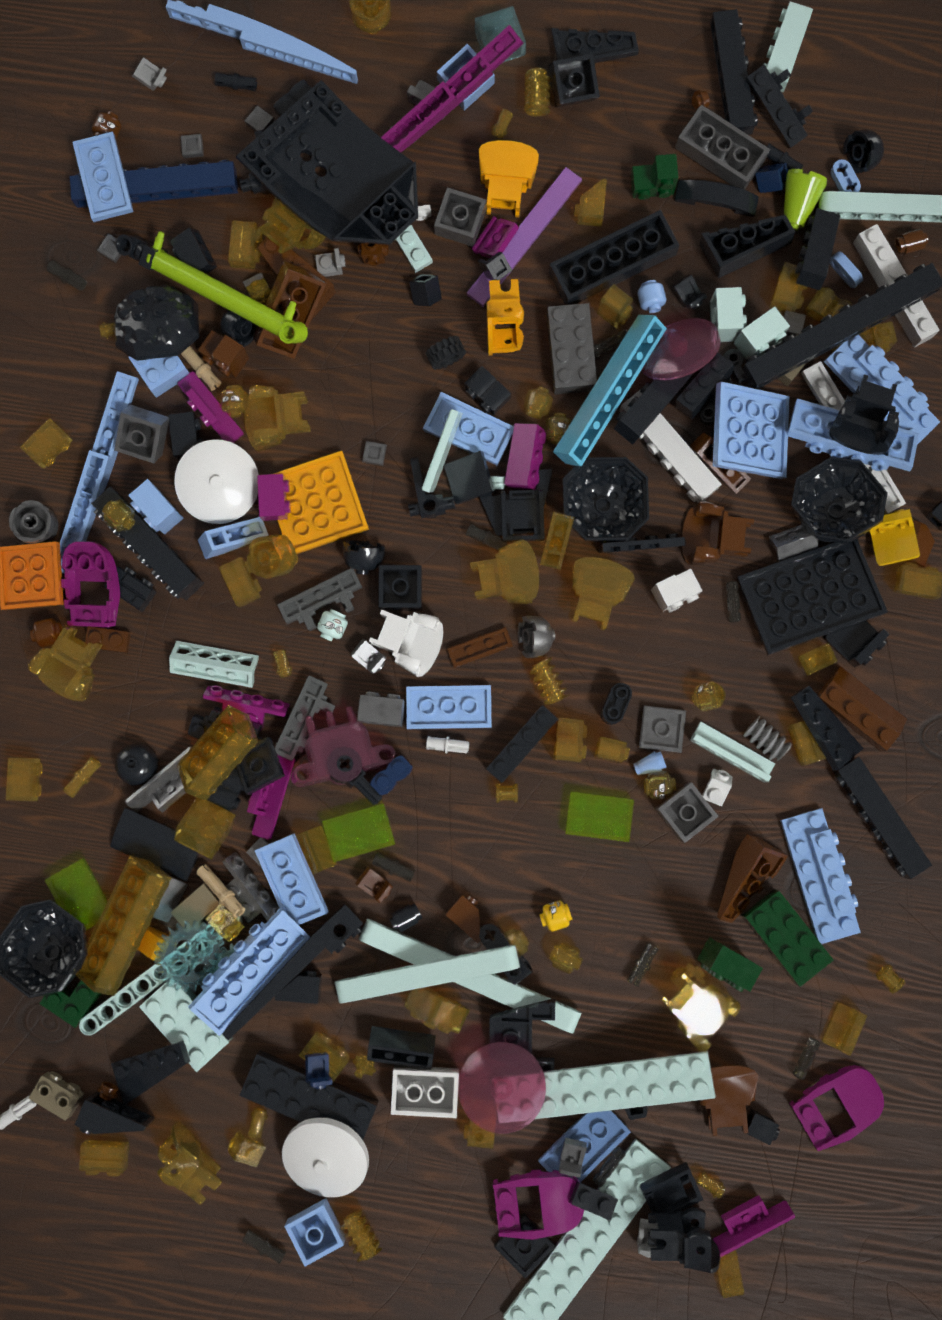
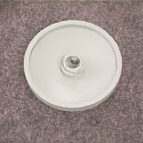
[175,440,259,524]
[282,1118,369,1197]

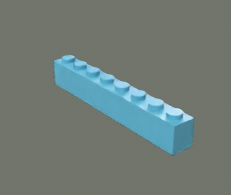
[553,315,667,466]

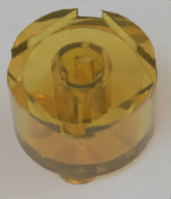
[349,0,392,34]
[247,534,298,579]

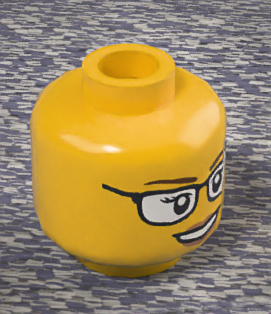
[539,901,572,932]

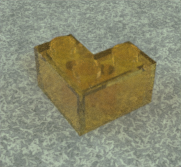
[553,717,587,763]
[404,987,470,1034]

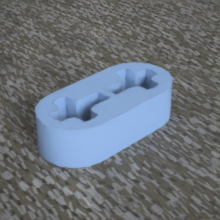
[831,159,861,192]
[830,251,863,288]

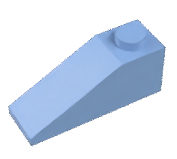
[198,517,269,559]

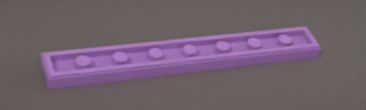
[467,167,582,307]

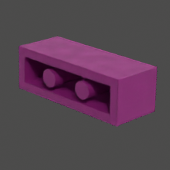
[504,423,546,490]

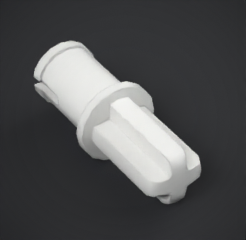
[426,736,469,753]
[0,1096,37,1130]

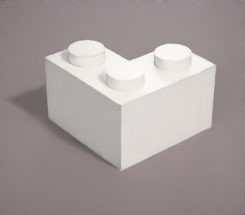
[651,569,702,613]

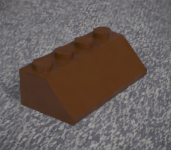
[253,261,327,359]
[817,666,907,752]

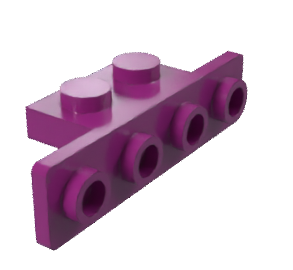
[177,371,244,443]
[203,686,290,730]
[247,755,295,840]
[712,1195,795,1258]

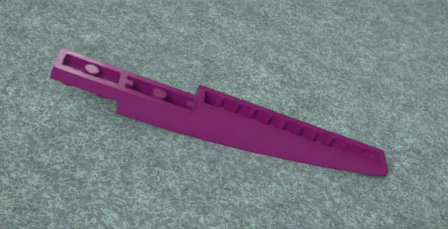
[381,25,524,153]

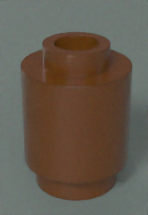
[895,229,928,255]

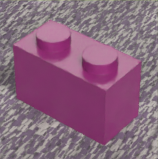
[257,474,291,521]

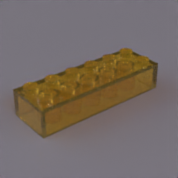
[76,855,172,996]

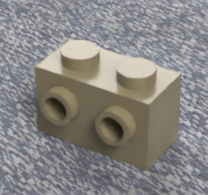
[28,1072,85,1121]

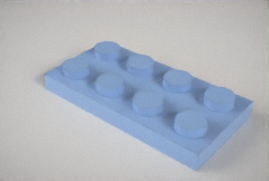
[73,132,134,222]
[423,392,514,466]
[406,685,492,729]
[255,833,329,925]

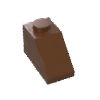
[445,894,481,943]

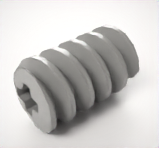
[743,716,792,761]

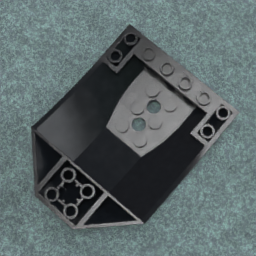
[236,80,418,245]

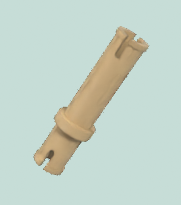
[181,346,221,391]
[196,864,245,918]

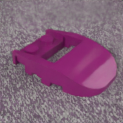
[61,541,120,627]
[789,1065,884,1151]
[493,1170,584,1240]

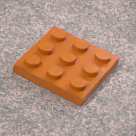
[0,542,64,610]

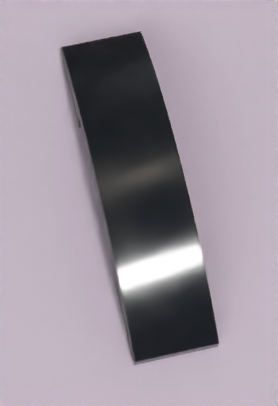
[675,180,759,217]

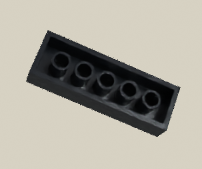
[548,210,680,305]
[91,487,204,601]
[239,1050,379,1140]

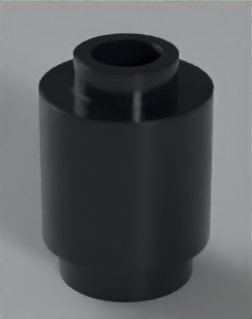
[389,903,422,932]

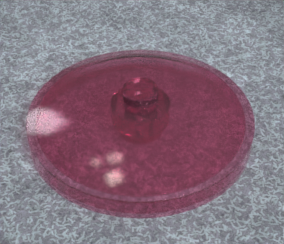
[642,318,721,380]
[458,1042,546,1134]

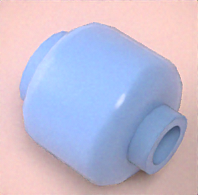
[637,280,666,313]

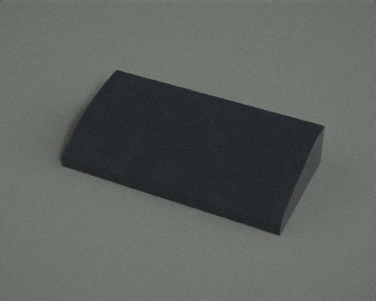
[110,808,205,881]

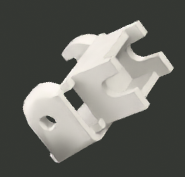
[369,610,443,677]

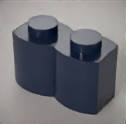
[370,756,413,795]

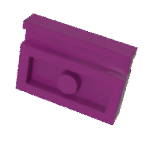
[472,216,519,259]

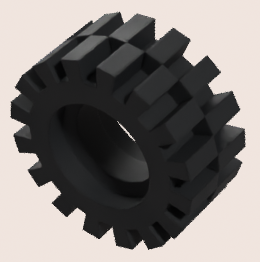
[425,336,466,370]

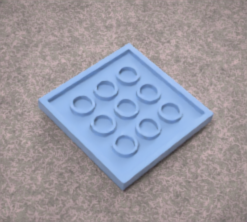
[713,382,789,479]

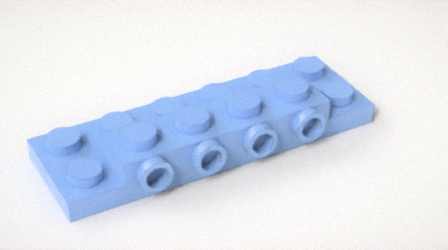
[824,335,940,444]
[787,398,919,472]
[780,808,861,944]
[188,908,310,1036]

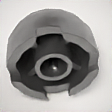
[517,616,555,658]

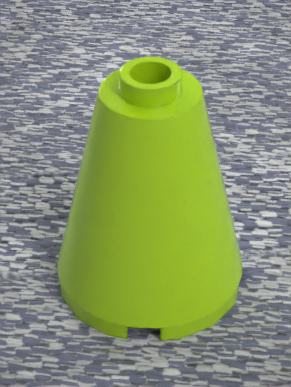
[784,169,827,231]

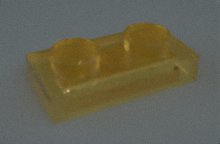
[717,1250,745,1298]

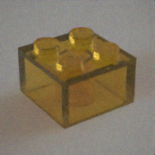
[174,796,236,860]

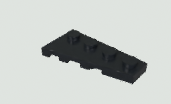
[551,28,639,63]
[599,534,685,553]
[791,686,864,771]
[111,1040,191,1105]

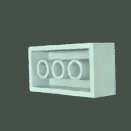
[139,974,233,1072]

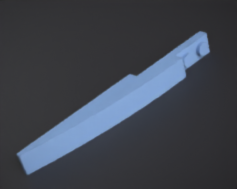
[166,0,358,84]
[60,371,139,574]

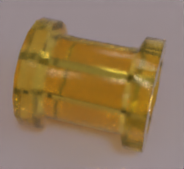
[496,783,518,803]
[876,964,905,994]

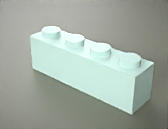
[763,1,813,92]

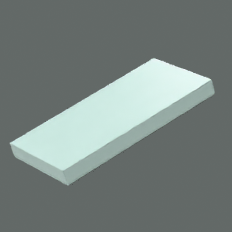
[422,409,463,493]

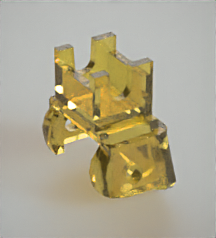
[256,197,326,254]
[244,385,311,452]
[470,540,539,604]
[571,557,635,630]
[28,627,102,701]
[662,974,741,1052]
[158,1121,222,1205]

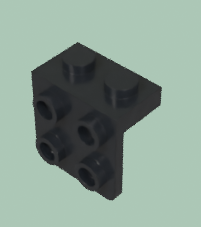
[825,621,890,667]

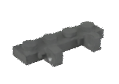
[278,568,363,631]
[275,676,335,761]

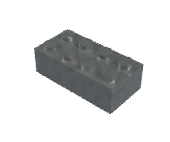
[675,105,770,190]
[547,303,597,395]

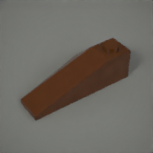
[717,834,788,923]

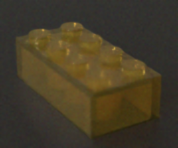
[177,705,258,801]

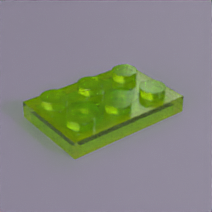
[565,792,634,842]
[322,803,396,862]
[45,858,114,930]

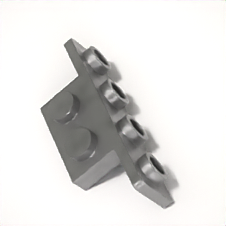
[125,747,202,813]
[222,852,279,923]

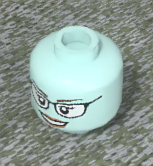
[317,609,348,641]

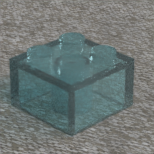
[475,6,526,62]

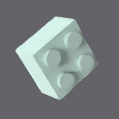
[710,287,747,342]
[734,306,790,360]

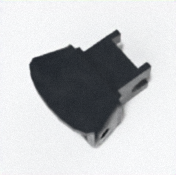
[829,374,899,455]
[648,1207,720,1273]

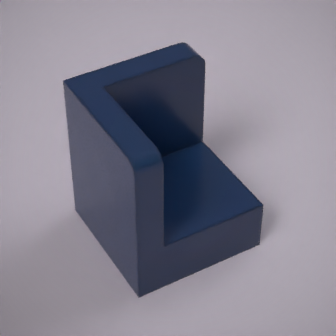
[755,163,788,193]

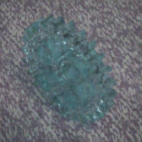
[154,920,226,993]

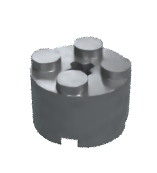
[9,500,58,544]

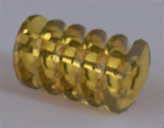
[524,68,550,117]
[529,657,570,705]
[340,1209,383,1262]

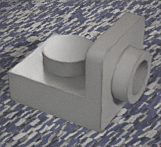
[315,248,346,277]

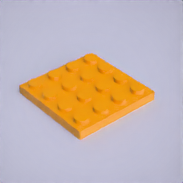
[274,451,369,556]

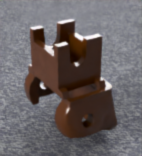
[681,501,754,565]
[698,1065,758,1136]

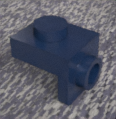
[305,1052,333,1089]

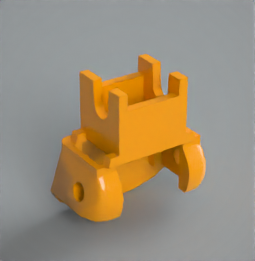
[479,140,539,218]
[486,279,524,356]

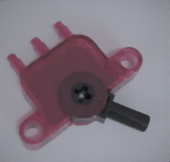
[291,706,395,805]

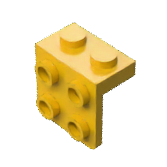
[870,509,920,566]

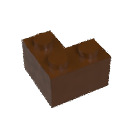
[198,330,249,378]

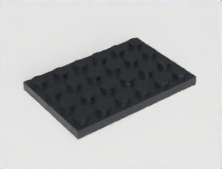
[737,539,888,656]

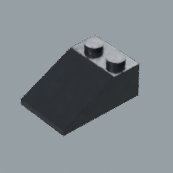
[74,1091,155,1134]

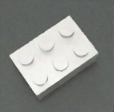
[391,1065,459,1118]

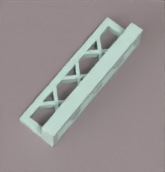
[169,641,259,688]
[690,722,775,782]

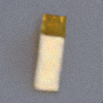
[540,512,574,570]

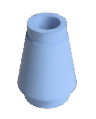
[633,751,666,775]

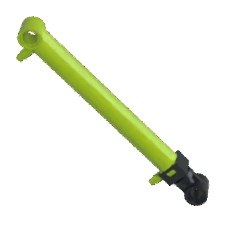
[116,231,308,344]

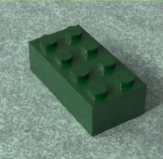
[741,889,834,987]
[697,937,763,992]

